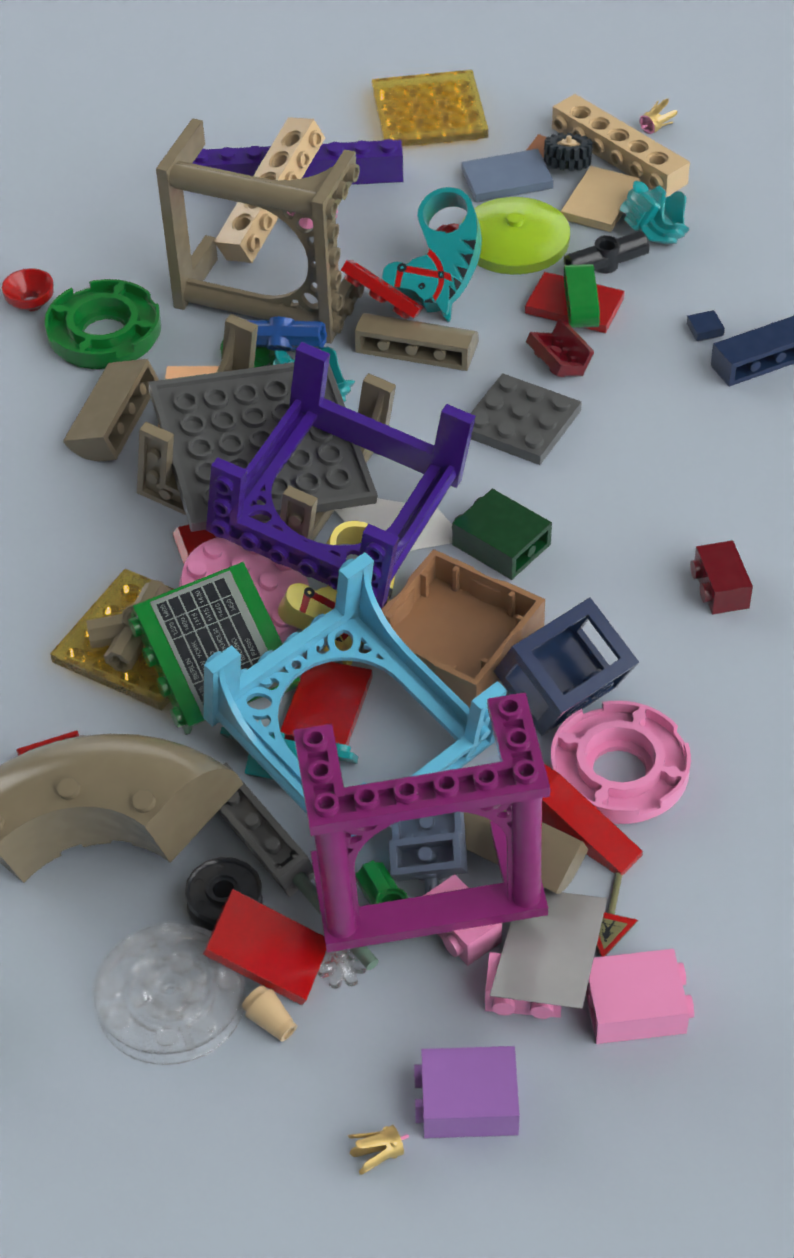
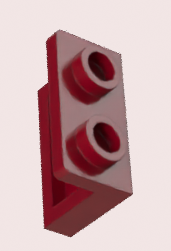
[526,319,594,377]

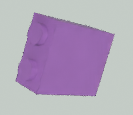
[414,1046,520,1138]

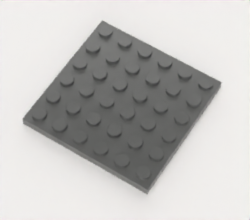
[148,362,378,532]

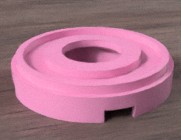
[550,701,691,824]

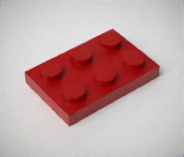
[341,260,424,320]

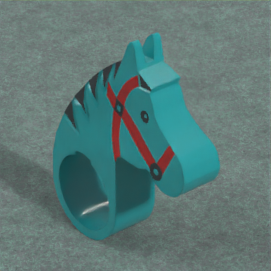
[382,187,482,322]

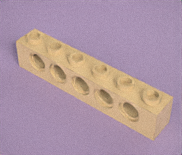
[552,94,690,197]
[214,117,325,263]

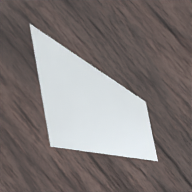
[335,498,452,551]

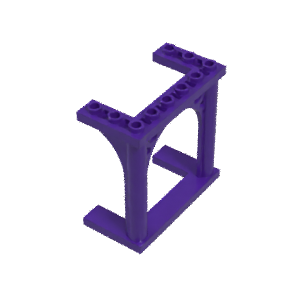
[206,342,476,609]

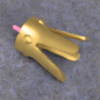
[639,98,678,134]
[347,1125,409,1175]

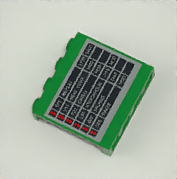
[128,562,300,735]

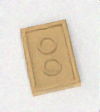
[561,166,641,232]

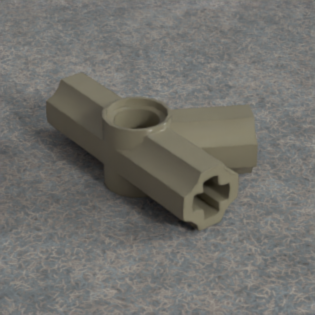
[86,579,171,673]

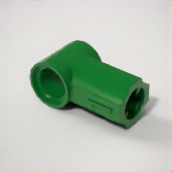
[355,860,408,905]

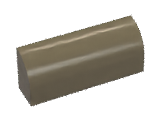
[354,313,479,371]
[63,359,159,461]
[464,809,589,894]

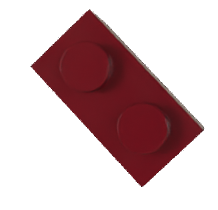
[690,540,753,615]

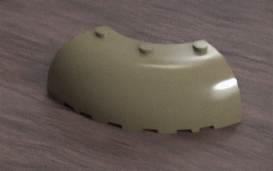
[0,733,243,883]

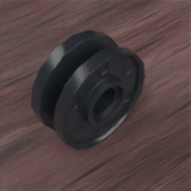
[185,857,263,936]

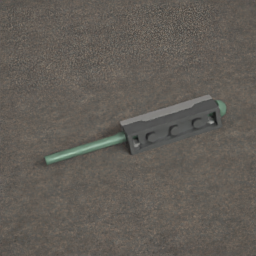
[218,762,379,970]

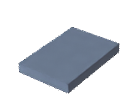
[461,149,553,202]

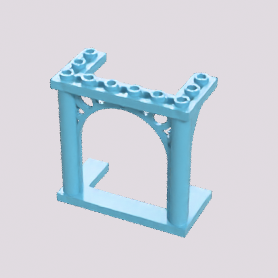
[203,552,507,837]

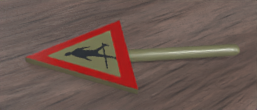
[597,872,638,957]

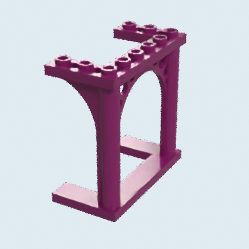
[293,692,550,953]

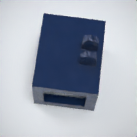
[494,597,639,736]

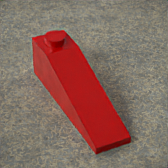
[542,764,643,876]

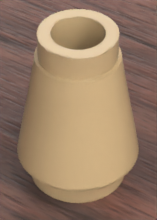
[242,985,297,1042]

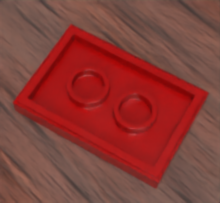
[525,272,625,333]
[280,662,373,745]
[202,889,327,1005]

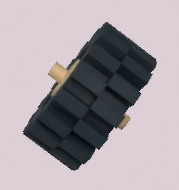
[544,133,593,171]

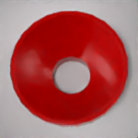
[2,268,54,312]

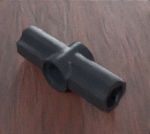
[564,231,650,273]

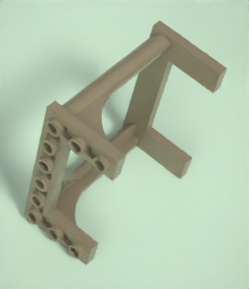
[156,118,365,344]
[137,314,396,541]

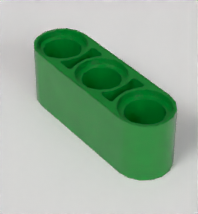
[564,264,600,328]

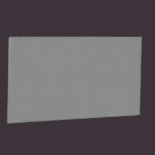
[490,890,607,1009]

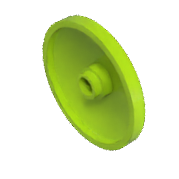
[462,197,570,275]

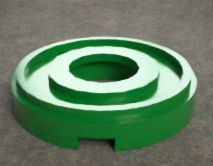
[45,279,161,369]

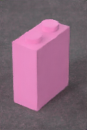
[586,949,694,1044]

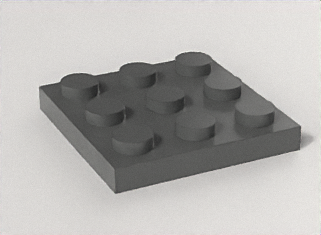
[470,373,582,465]

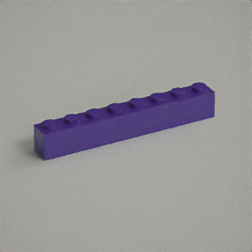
[191,139,404,193]

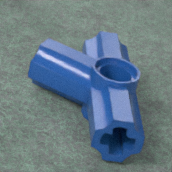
[248,316,327,353]

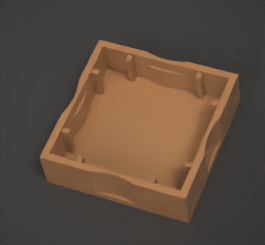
[363,549,545,708]

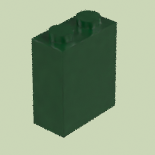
[452,488,552,580]

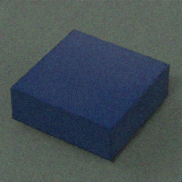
[686,310,725,341]

